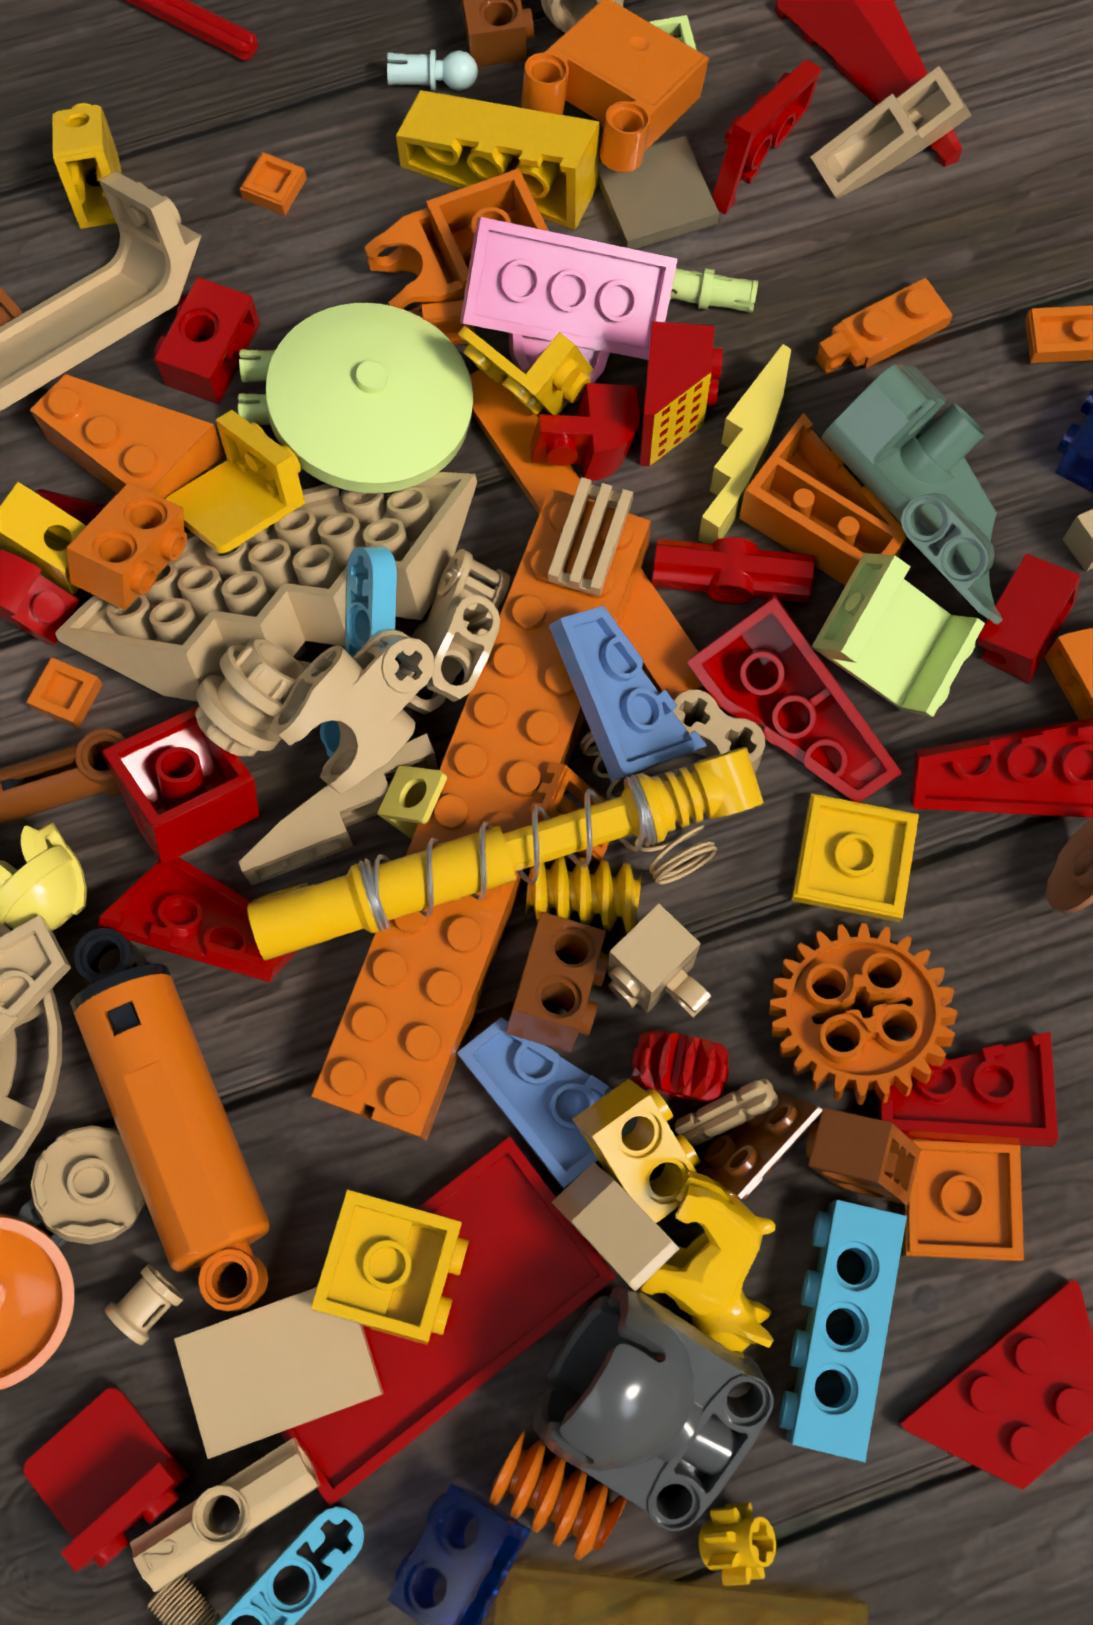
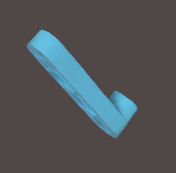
[320,546,397,757]
[214,1506,364,1625]

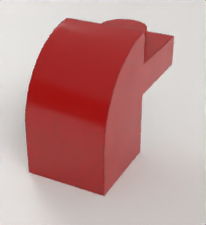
[530,383,640,481]
[0,549,80,645]

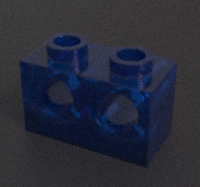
[387,1484,531,1625]

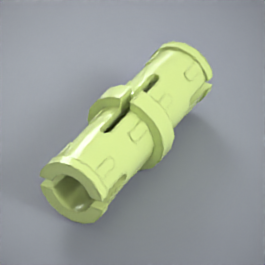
[670,268,758,313]

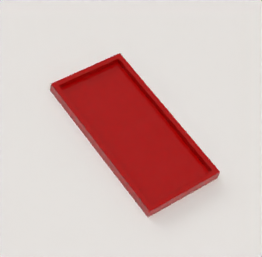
[280,1137,616,1507]

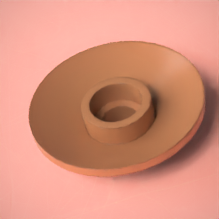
[1046,819,1093,914]

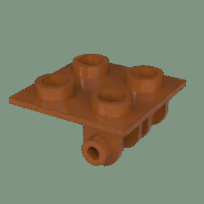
[696,1090,822,1200]

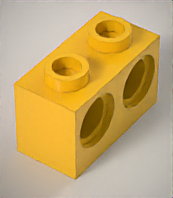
[573,1079,701,1223]

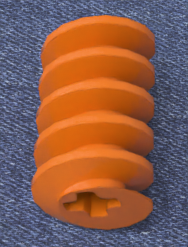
[489,1429,627,1561]

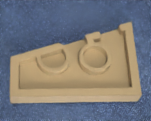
[0,915,71,1043]

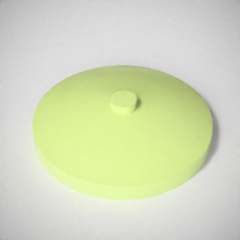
[266,303,473,493]

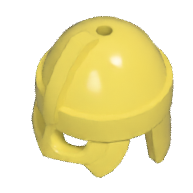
[0,822,87,931]

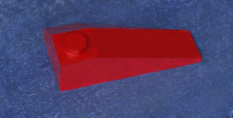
[687,594,902,803]

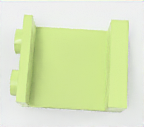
[812,553,985,717]

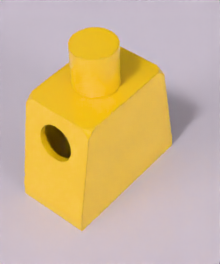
[52,103,121,229]
[0,482,86,595]

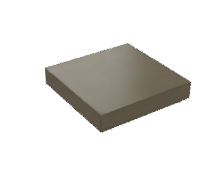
[598,136,719,249]

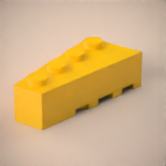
[396,90,600,231]

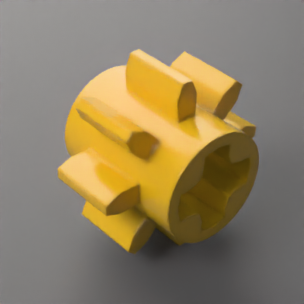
[699,1502,776,1586]

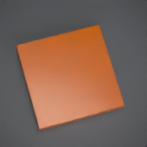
[902,1138,1024,1262]

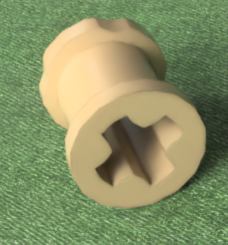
[104,1264,184,1345]

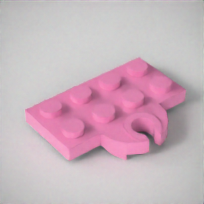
[460,217,677,383]

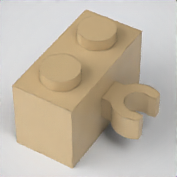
[607,903,711,1018]

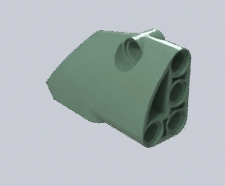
[821,364,1003,625]

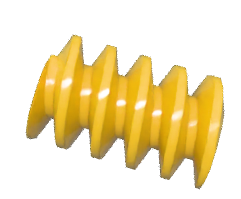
[525,856,642,934]

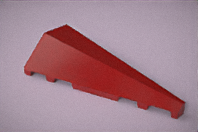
[775,0,962,167]

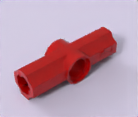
[652,537,814,605]

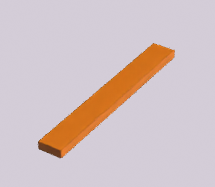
[470,369,706,700]

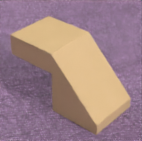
[551,1162,679,1292]

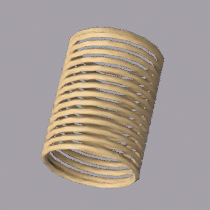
[147,1574,221,1625]

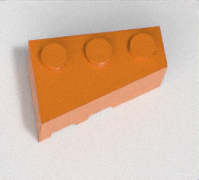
[30,374,225,499]
[739,413,907,586]

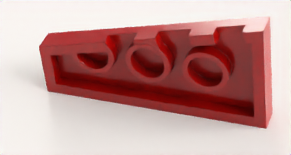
[910,718,1093,818]

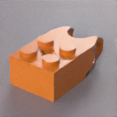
[364,168,549,318]

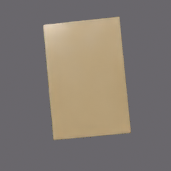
[174,1287,384,1459]

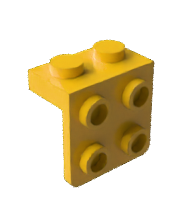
[458,325,594,415]
[166,410,306,553]

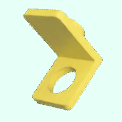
[377,765,447,839]

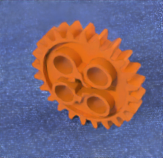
[769,923,957,1105]

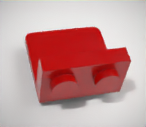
[23,1388,190,1572]

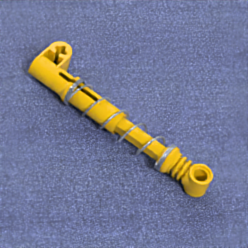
[247,747,764,961]

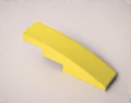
[698,344,791,545]

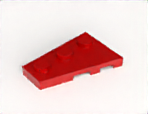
[712,59,822,215]
[98,857,299,983]
[878,1031,1058,1147]

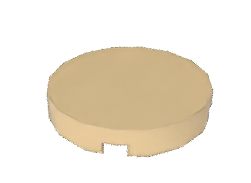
[31,1126,146,1245]

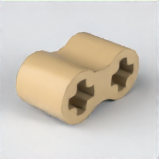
[673,690,765,772]

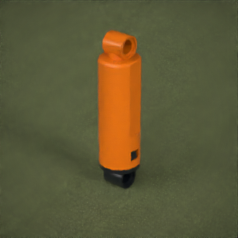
[70,928,270,1311]

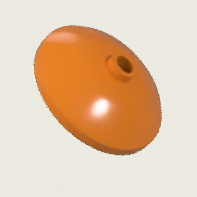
[0,1214,74,1390]

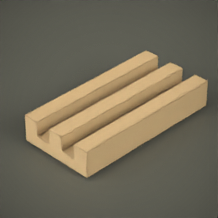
[548,477,633,596]

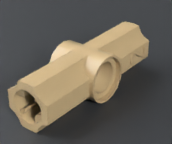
[130,1438,321,1592]

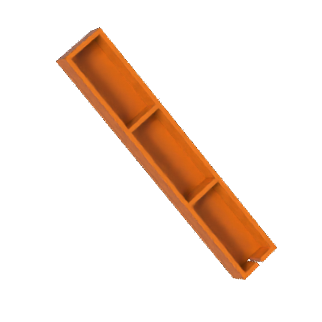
[311,488,651,1142]

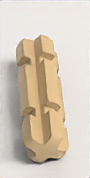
[675,1078,778,1147]

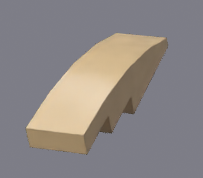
[239,733,438,886]

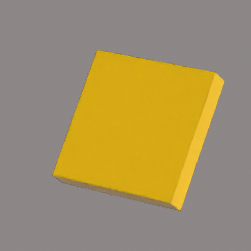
[791,793,919,923]

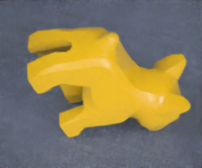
[640,1172,775,1352]

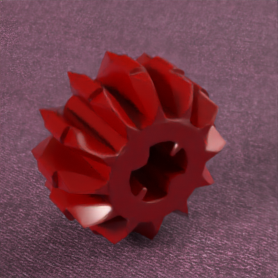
[631,1030,730,1102]

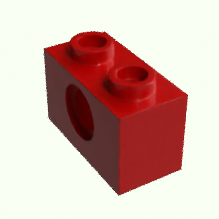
[154,277,260,405]

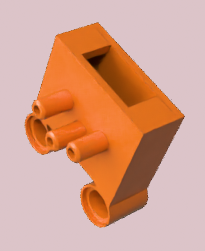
[520,0,709,173]

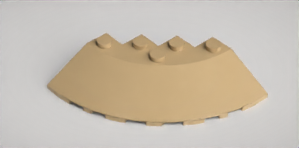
[55,472,477,702]

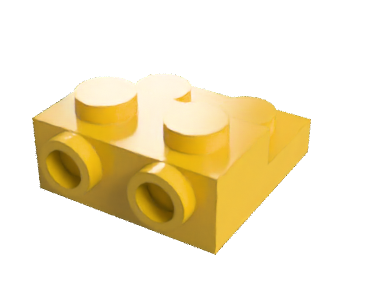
[311,1190,469,1345]

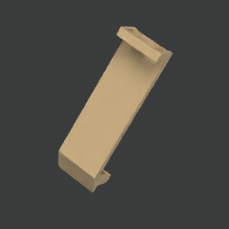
[0,171,202,411]

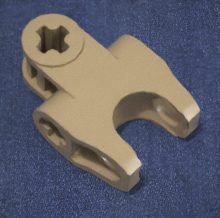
[406,549,510,715]
[269,629,435,794]

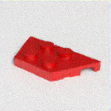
[897,1279,1093,1490]

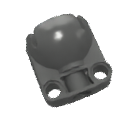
[533,1285,773,1531]

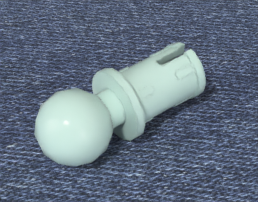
[387,50,478,91]

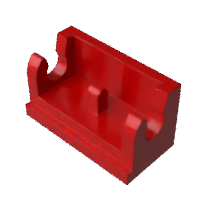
[977,553,1081,684]

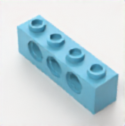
[778,1200,907,1462]

